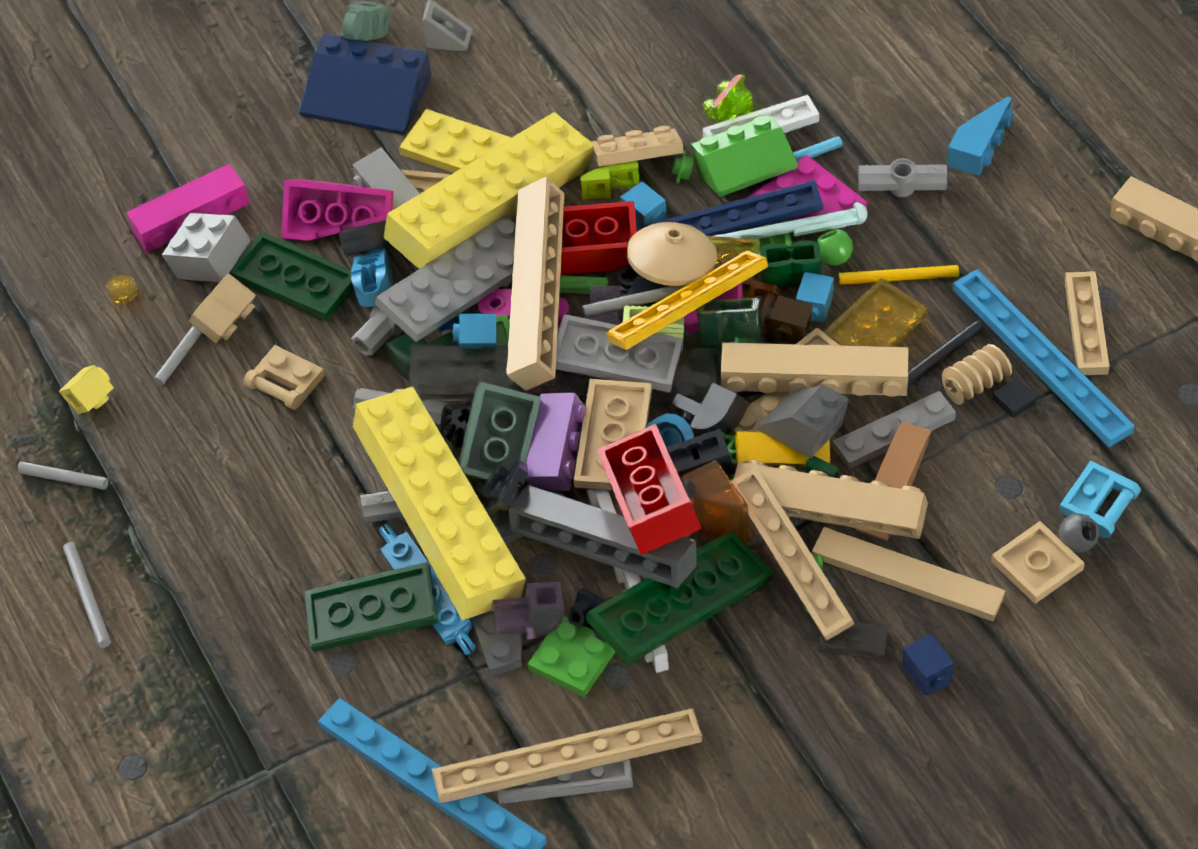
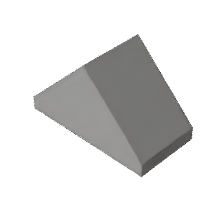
[422,0,473,51]

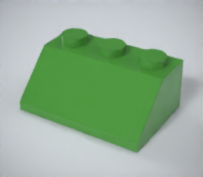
[691,115,798,197]

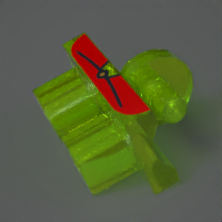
[703,74,753,124]

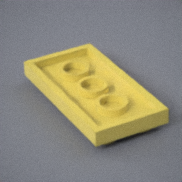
[399,109,512,173]

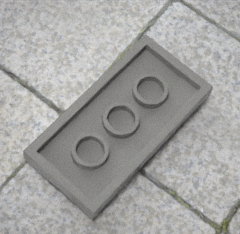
[556,314,683,393]

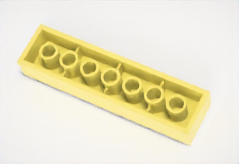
[384,112,595,269]
[353,387,526,620]

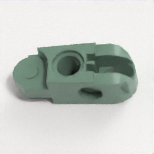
[340,1,391,41]

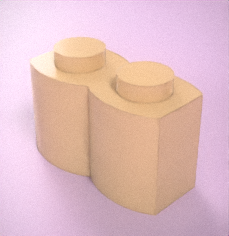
[188,273,256,344]

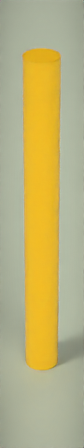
[839,265,959,285]

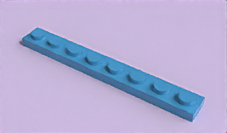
[953,269,1135,448]
[318,698,547,849]

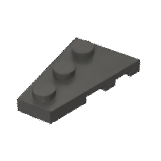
[470,587,524,676]

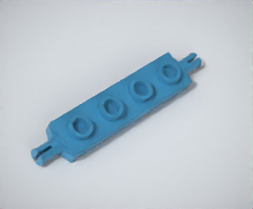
[379,524,476,655]

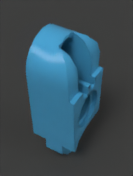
[351,246,393,307]

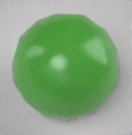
[817,229,853,266]

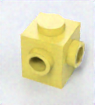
[58,365,114,414]

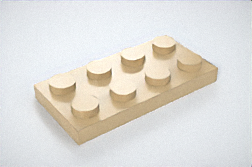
[574,379,652,490]

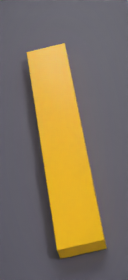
[606,251,768,350]

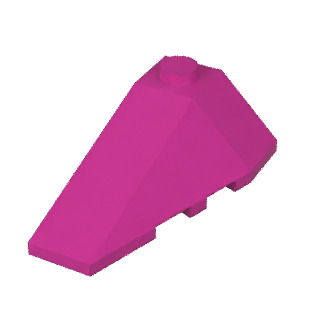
[281,179,394,241]

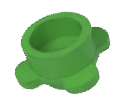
[672,150,693,184]

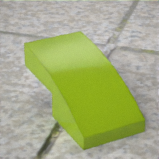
[581,160,639,200]

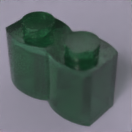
[697,298,763,348]

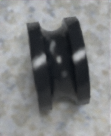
[617,265,639,294]

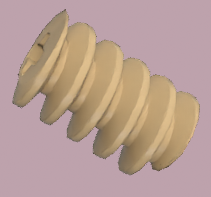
[942,344,1012,405]

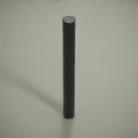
[908,320,984,386]

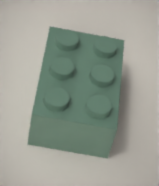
[458,382,541,489]

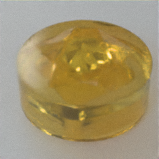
[106,274,137,303]

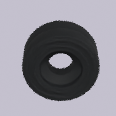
[339,220,391,256]

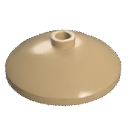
[627,222,717,286]

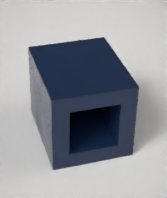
[902,634,954,695]

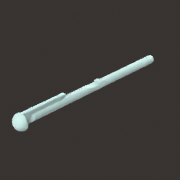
[709,202,868,247]

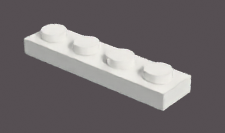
[703,95,819,137]

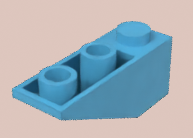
[947,96,1014,176]

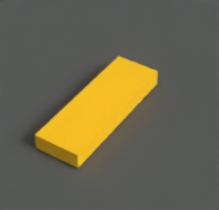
[735,431,830,467]

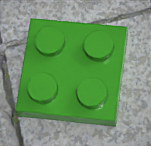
[528,615,615,698]

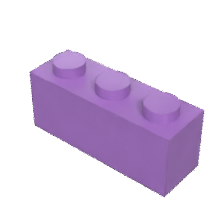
[526,393,586,491]

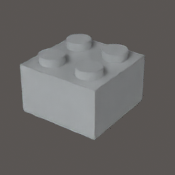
[162,213,250,282]

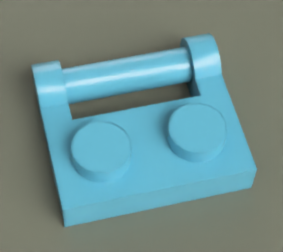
[1059,461,1141,538]

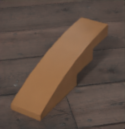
[856,421,932,542]

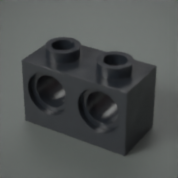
[666,429,735,487]

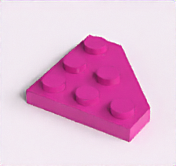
[747,155,867,220]

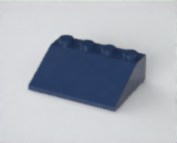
[299,33,431,135]

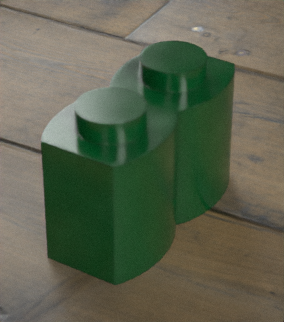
[760,241,822,289]

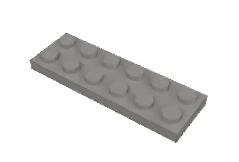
[375,215,516,342]

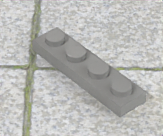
[833,391,956,470]

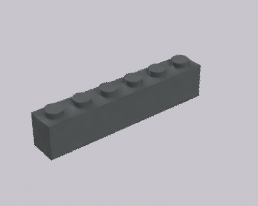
[508,485,697,588]

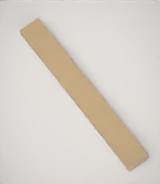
[432,708,702,803]

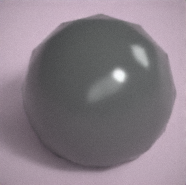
[1058,513,1099,553]

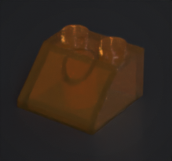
[682,460,749,543]

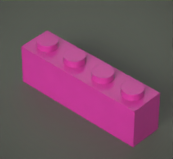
[126,164,249,253]

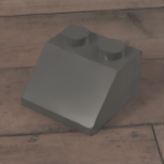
[758,385,849,459]

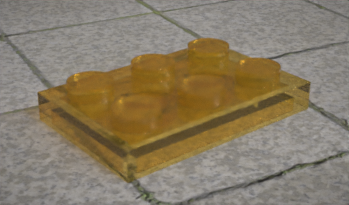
[824,278,928,347]

